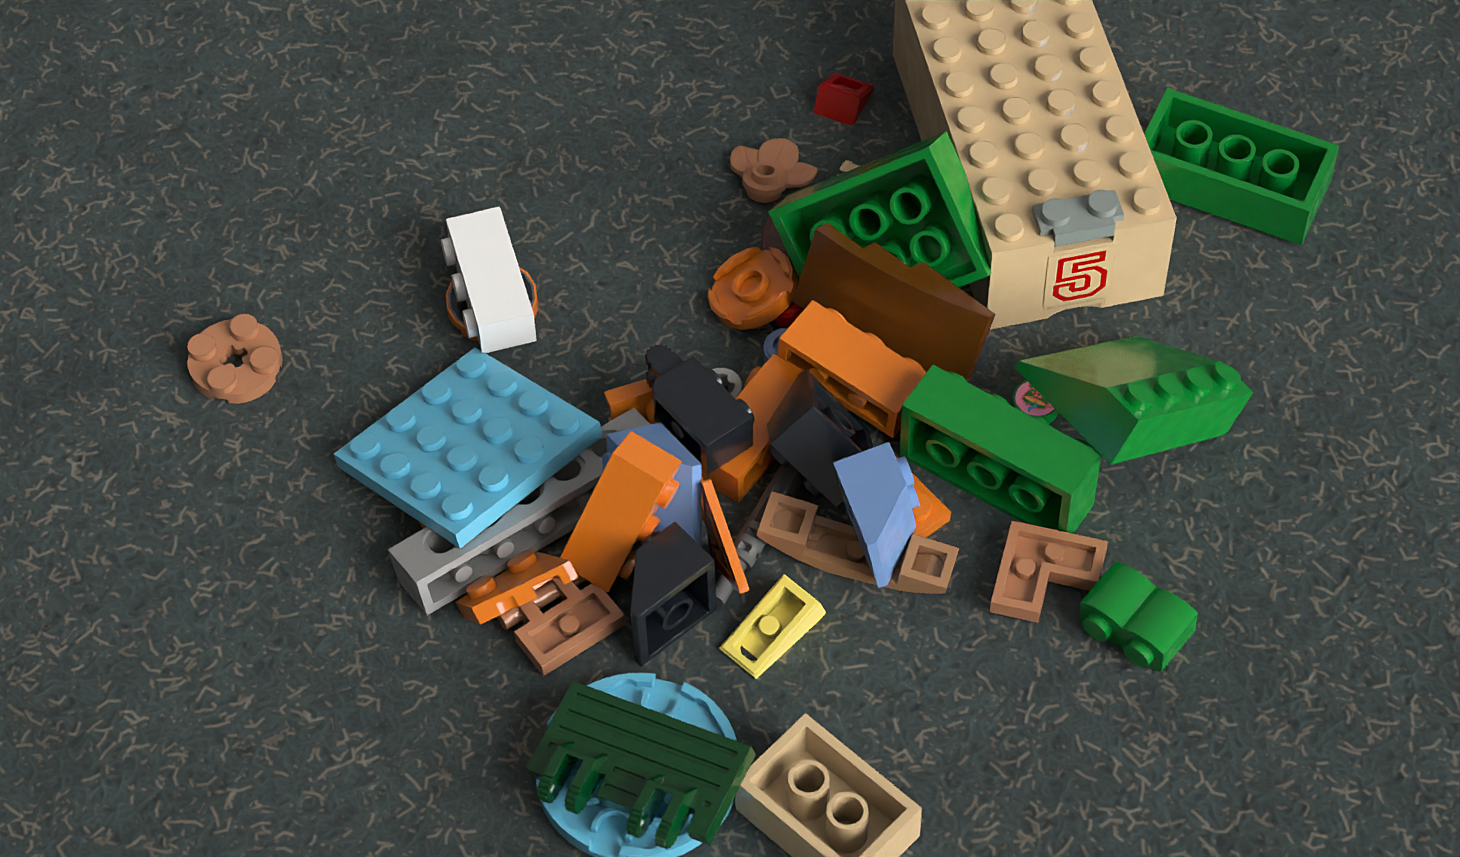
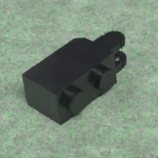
[645,344,755,475]

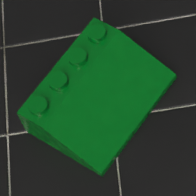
[768,131,991,287]
[1015,336,1254,465]

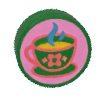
[1012,380,1059,424]

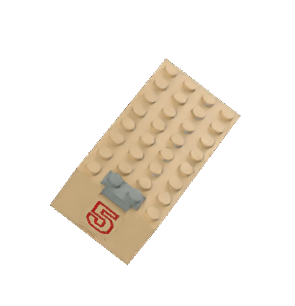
[893,0,1177,329]

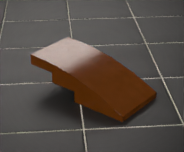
[792,223,996,383]

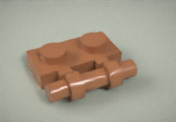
[497,574,625,676]

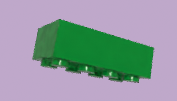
[1144,88,1339,245]
[900,365,1101,534]

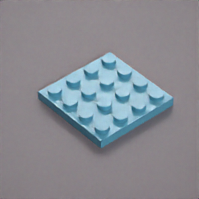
[334,347,603,548]

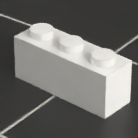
[441,206,537,353]

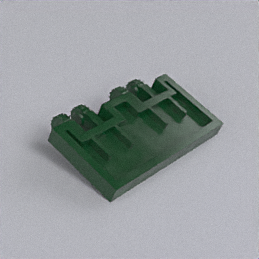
[526,681,756,850]

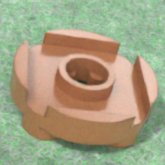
[187,314,283,404]

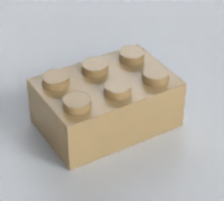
[735,713,922,857]

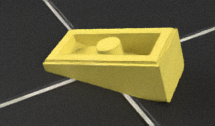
[719,574,826,679]

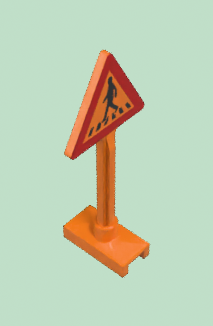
[604,379,749,594]

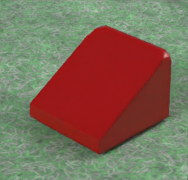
[814,73,874,126]

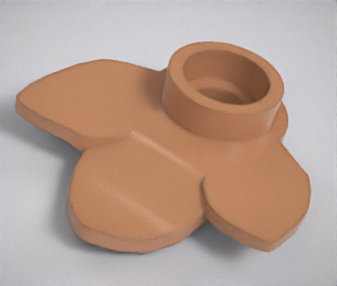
[730,138,818,203]

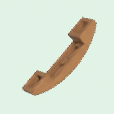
[757,491,959,594]

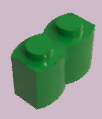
[1079,561,1198,672]

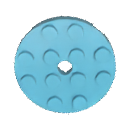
[536,673,737,857]

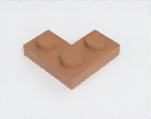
[990,521,1108,623]

